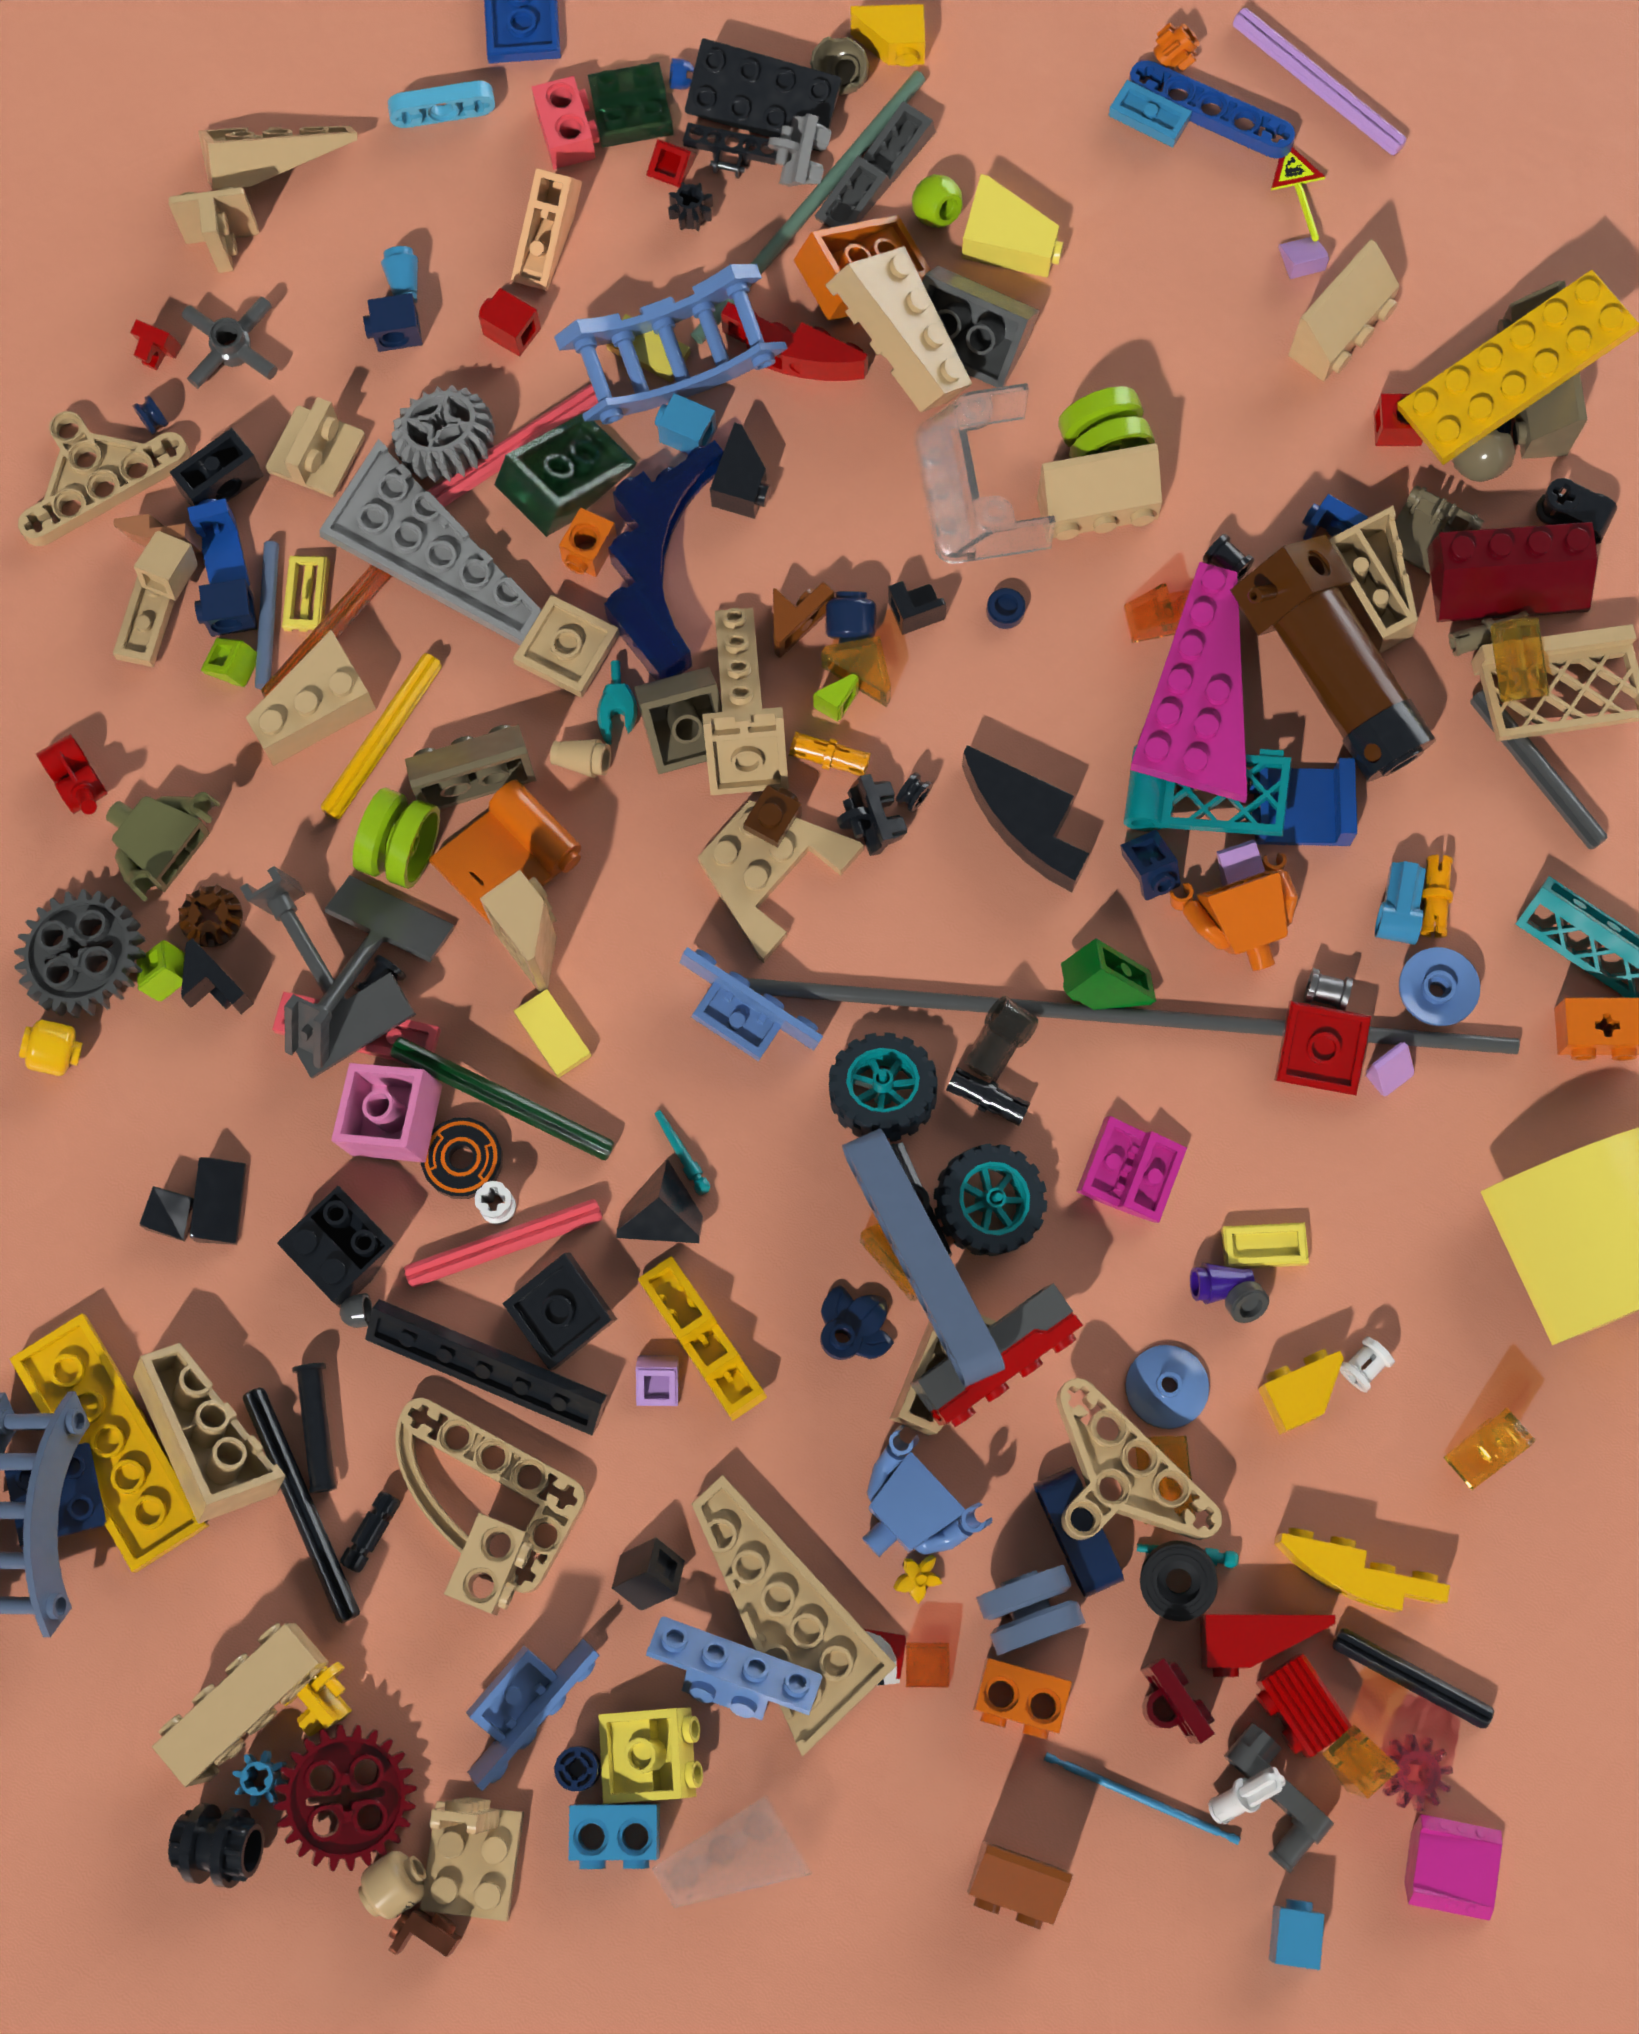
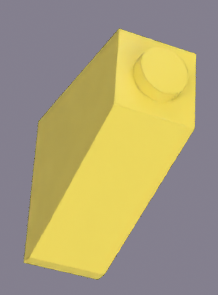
[961,174,1064,278]

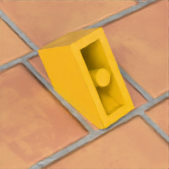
[850,4,925,67]

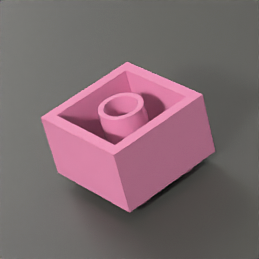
[331,1063,443,1163]

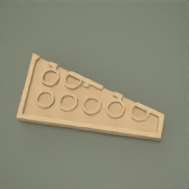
[692,1475,897,1757]

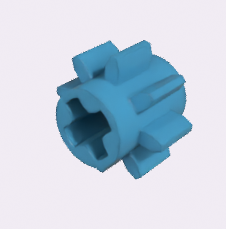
[232,1751,287,1806]

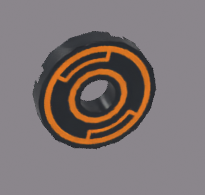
[420,1118,503,1199]

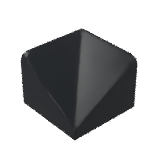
[140,1186,194,1242]

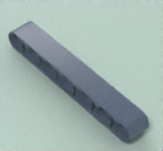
[842,1128,1005,1387]

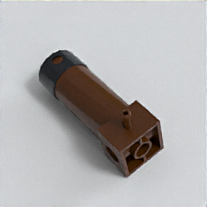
[1230,535,1436,782]

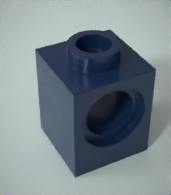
[363,293,423,352]
[195,579,257,637]

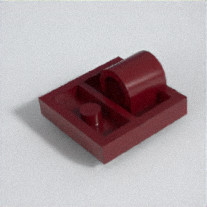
[1140,1658,1215,1744]

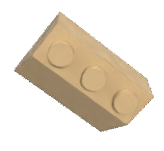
[1288,239,1400,382]
[1037,443,1162,540]
[480,870,557,993]

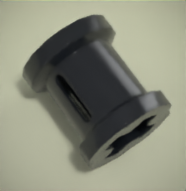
[1202,533,1255,580]
[353,955,406,992]

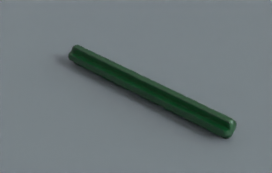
[390,1037,615,1160]

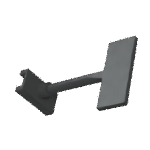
[240,866,416,1078]
[284,875,454,1069]

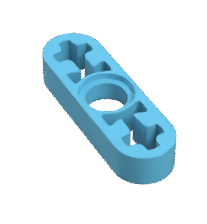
[387,81,495,128]

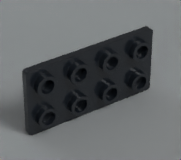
[685,38,842,152]

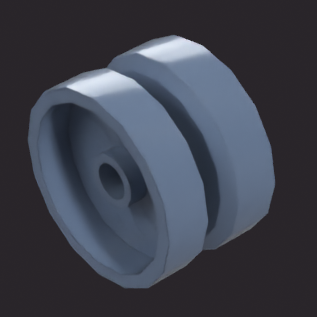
[976,1565,1086,1656]

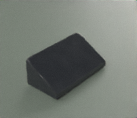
[190,1157,246,1245]

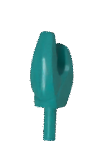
[597,660,638,745]

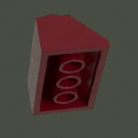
[1427,522,1598,622]

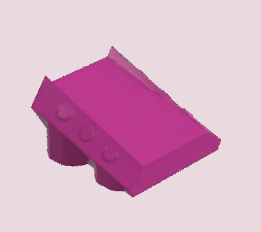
[1404,1814,1502,1921]

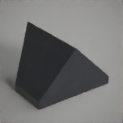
[617,1159,703,1243]

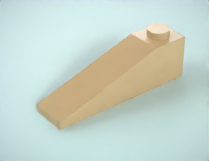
[198,126,357,190]

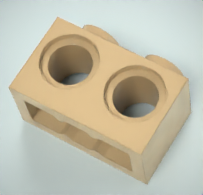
[444,1513,533,1615]

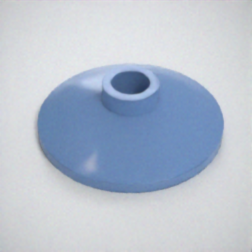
[1399,947,1480,1026]
[1125,1345,1209,1429]

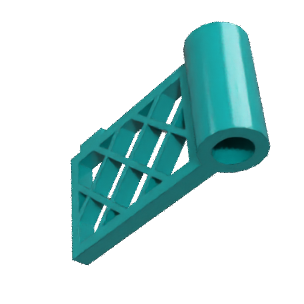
[1123,745,1292,837]

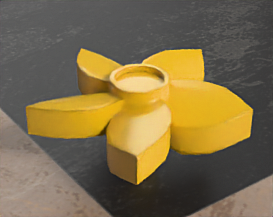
[893,1554,943,1604]

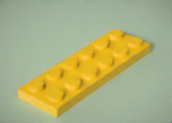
[1397,269,1639,465]
[9,1313,209,1573]

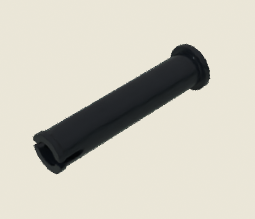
[292,1363,337,1493]

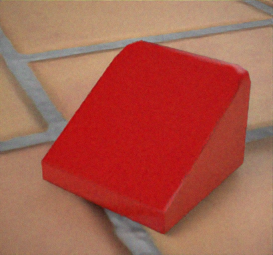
[646,139,697,188]

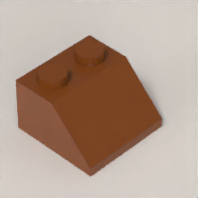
[967,1841,1073,1929]

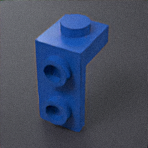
[187,499,250,586]

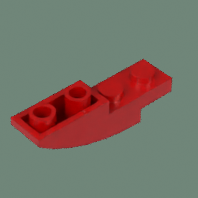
[721,301,868,381]

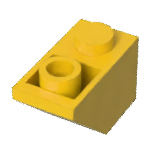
[1258,1349,1344,1435]

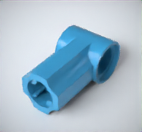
[1374,861,1426,945]

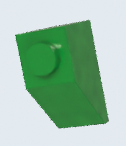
[1061,938,1156,1010]

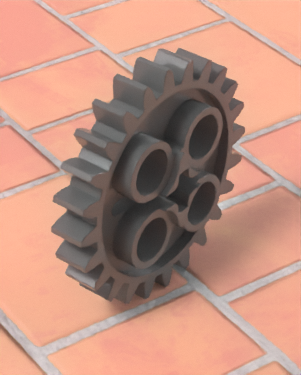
[14,889,146,1018]

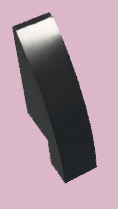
[962,745,1089,893]

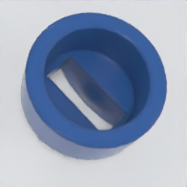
[669,58,694,90]

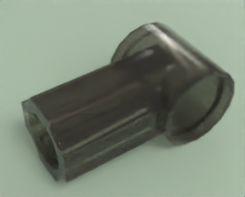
[964,996,1039,1082]

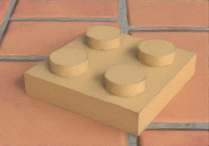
[513,595,620,698]

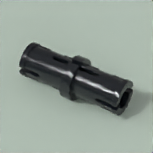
[946,1067,1030,1126]

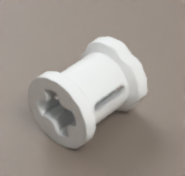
[474,1181,516,1225]
[1340,1336,1395,1393]

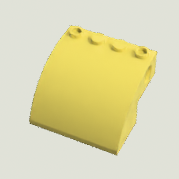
[1480,1127,1639,1346]

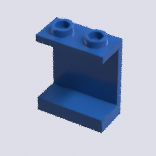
[1247,758,1357,846]

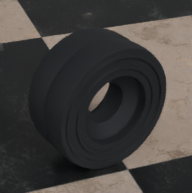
[1140,1541,1218,1622]

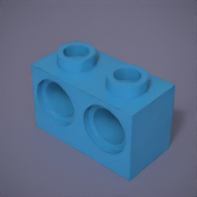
[569,1804,660,1869]

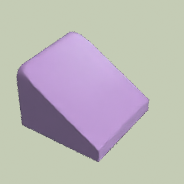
[1278,237,1329,279]
[1217,839,1265,886]
[1365,1042,1414,1096]
[636,1355,679,1406]

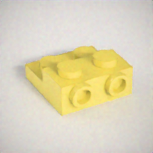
[598,1707,703,1804]

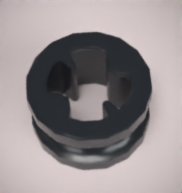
[896,772,933,812]

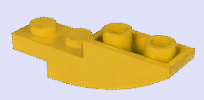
[1274,1528,1450,1613]

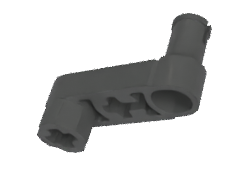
[1224,1722,1334,1873]

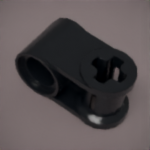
[1535,478,1617,545]

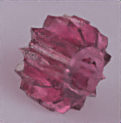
[1376,1734,1453,1811]

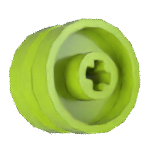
[1058,386,1155,458]
[352,788,440,889]

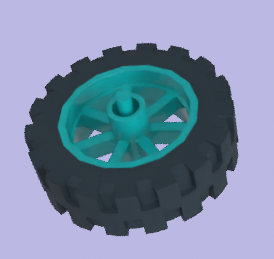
[829,1033,938,1142]
[933,1144,1047,1256]

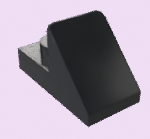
[181,938,253,1015]

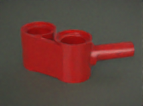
[36,733,108,814]

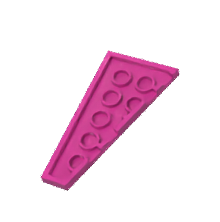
[1130,562,1247,803]

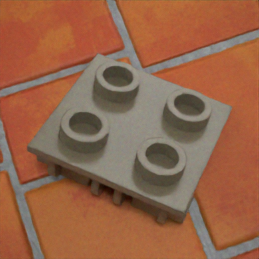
[1396,485,1484,574]

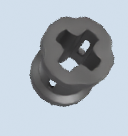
[1304,968,1353,1011]

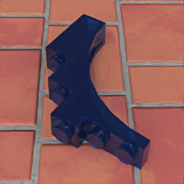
[604,440,724,681]

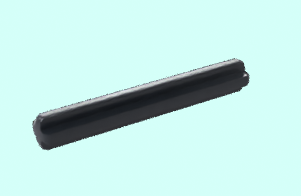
[1332,1628,1495,1728]

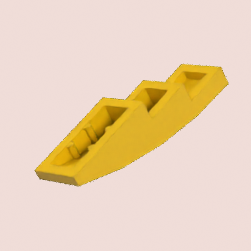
[637,1256,767,1421]

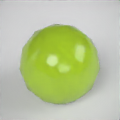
[912,174,963,228]

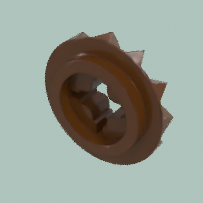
[178,885,243,947]

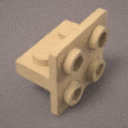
[168,187,259,273]
[266,397,366,497]

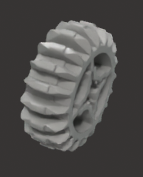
[391,385,496,482]

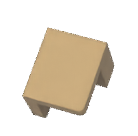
[134,531,198,601]

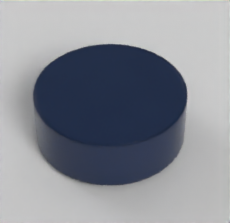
[986,588,1026,629]

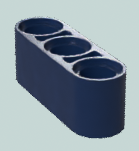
[1033,1467,1124,1598]

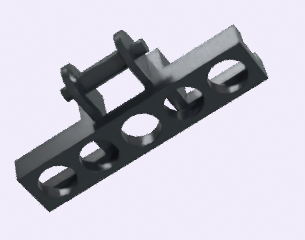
[683,123,777,178]

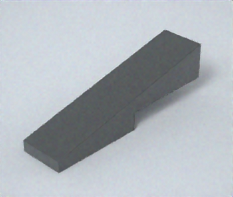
[815,101,936,228]

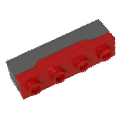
[910,1283,1083,1427]

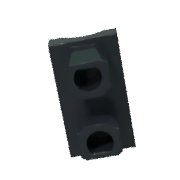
[837,774,907,856]

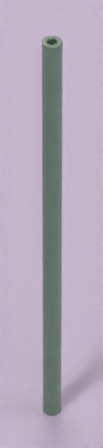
[691,71,926,344]

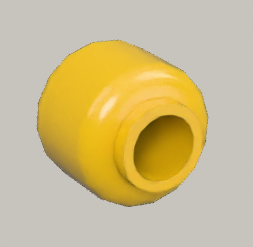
[19,1020,83,1076]

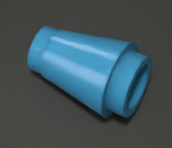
[381,246,418,303]

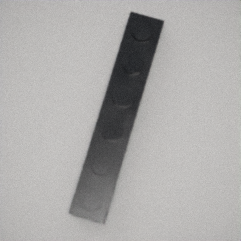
[365,1299,607,1436]

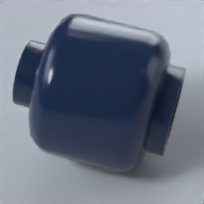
[825,591,876,648]

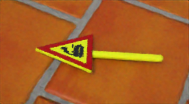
[1271,147,1325,241]

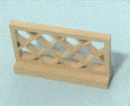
[1471,624,1639,741]

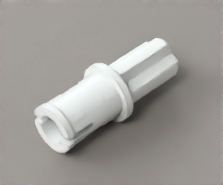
[1208,1767,1285,1825]

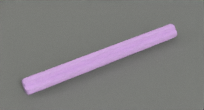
[1233,8,1407,155]

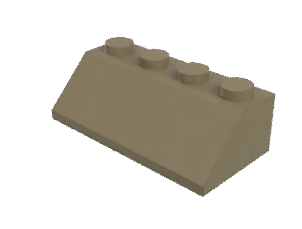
[1497,281,1587,459]

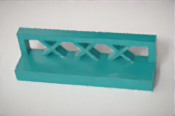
[1515,876,1639,998]

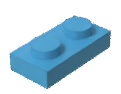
[1108,80,1192,148]

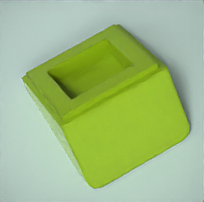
[201,637,257,687]
[813,674,859,722]

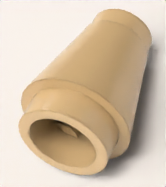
[550,739,611,778]

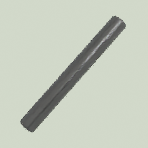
[1470,690,1607,849]

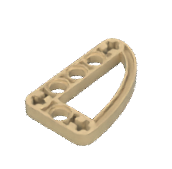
[395,1398,586,1593]

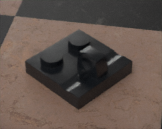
[502,1253,617,1370]

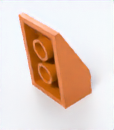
[793,215,931,321]

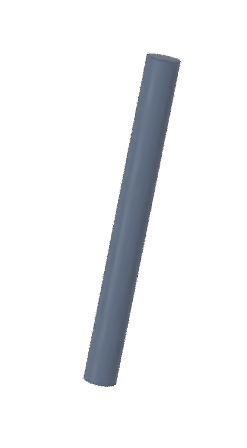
[255,541,279,690]

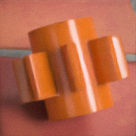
[1153,22,1199,72]

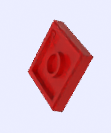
[1274,1001,1371,1096]

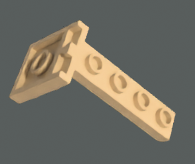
[702,608,789,795]
[420,1797,524,1921]

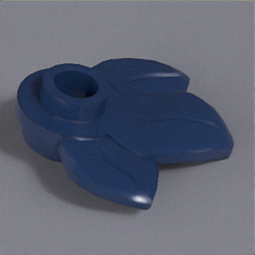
[820,1285,894,1360]

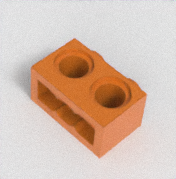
[973,1658,1072,1740]

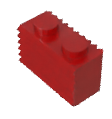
[1256,1653,1354,1758]

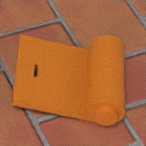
[429,780,582,927]

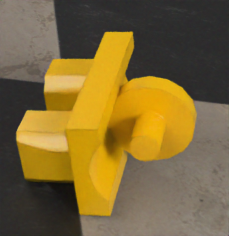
[279,1661,352,1737]

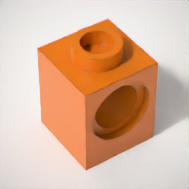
[559,507,618,577]

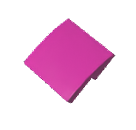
[1076,1116,1187,1223]

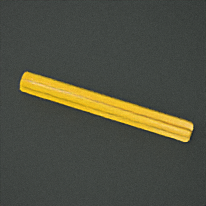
[321,653,442,820]

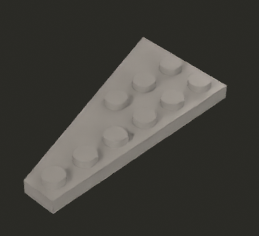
[319,439,541,645]

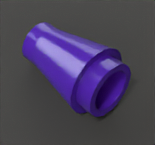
[1190,1263,1255,1304]

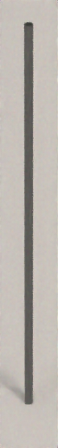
[746,978,1520,1054]

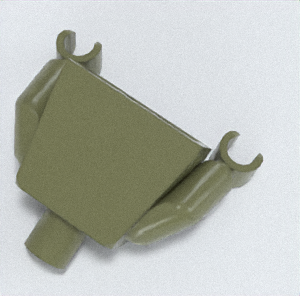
[106,792,221,902]

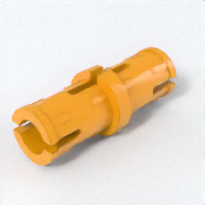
[789,731,871,776]
[1421,855,1453,938]

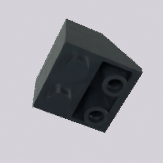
[277,1185,395,1308]

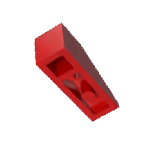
[1200,1614,1336,1677]

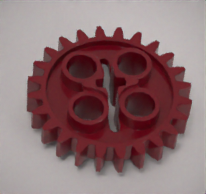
[273,1724,417,1871]

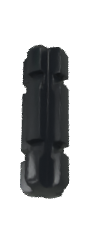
[340,1491,400,1573]

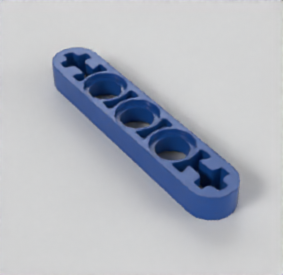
[1129,60,1295,159]

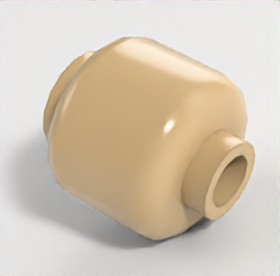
[358,1851,426,1919]

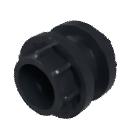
[168,1803,264,1888]

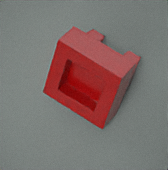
[130,319,182,370]

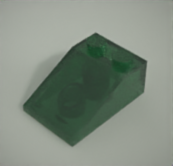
[494,412,636,537]

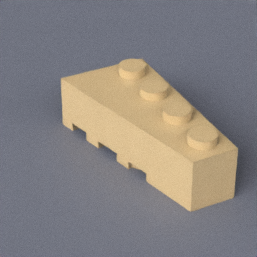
[825,246,972,412]

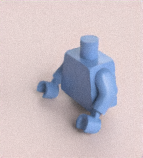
[862,1425,992,1557]

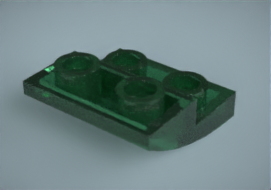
[588,62,674,148]

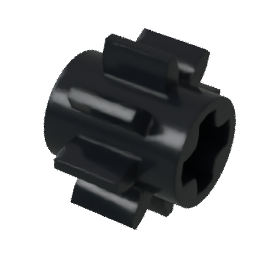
[668,182,713,231]

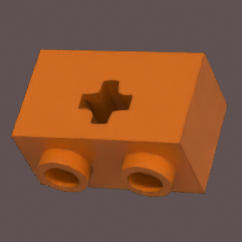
[1554,998,1639,1061]

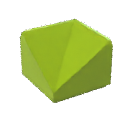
[136,940,185,1001]

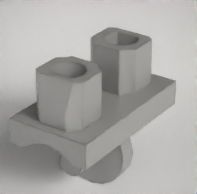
[767,113,832,187]

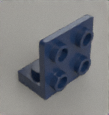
[4,1443,106,1551]

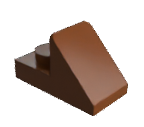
[773,582,834,658]

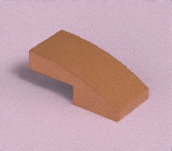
[114,514,202,553]

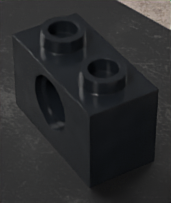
[169,428,264,507]

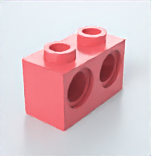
[531,76,600,170]

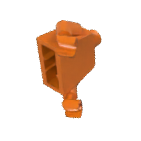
[1170,852,1298,971]

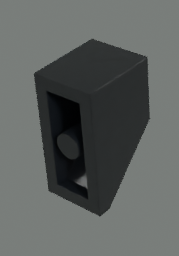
[710,423,771,519]

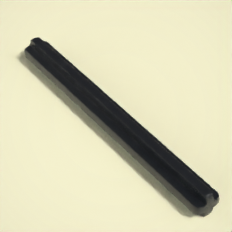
[243,1387,360,1623]

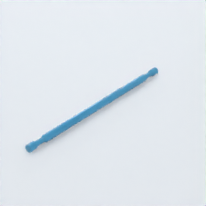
[1044,1752,1241,1845]

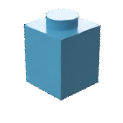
[655,393,717,459]
[1269,1899,1325,1970]

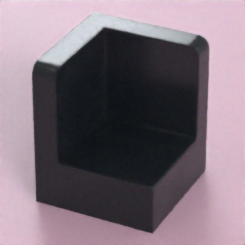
[888,581,946,635]
[612,1537,685,1610]

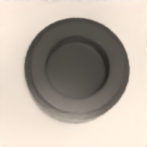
[1225,1281,1269,1323]

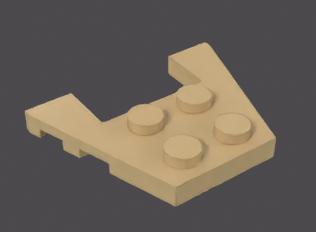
[698,800,864,963]

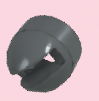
[339,1293,372,1328]

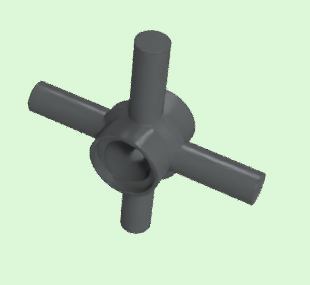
[182,297,278,389]

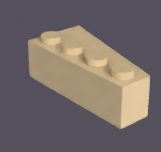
[133,1343,286,1524]
[152,1623,329,1787]

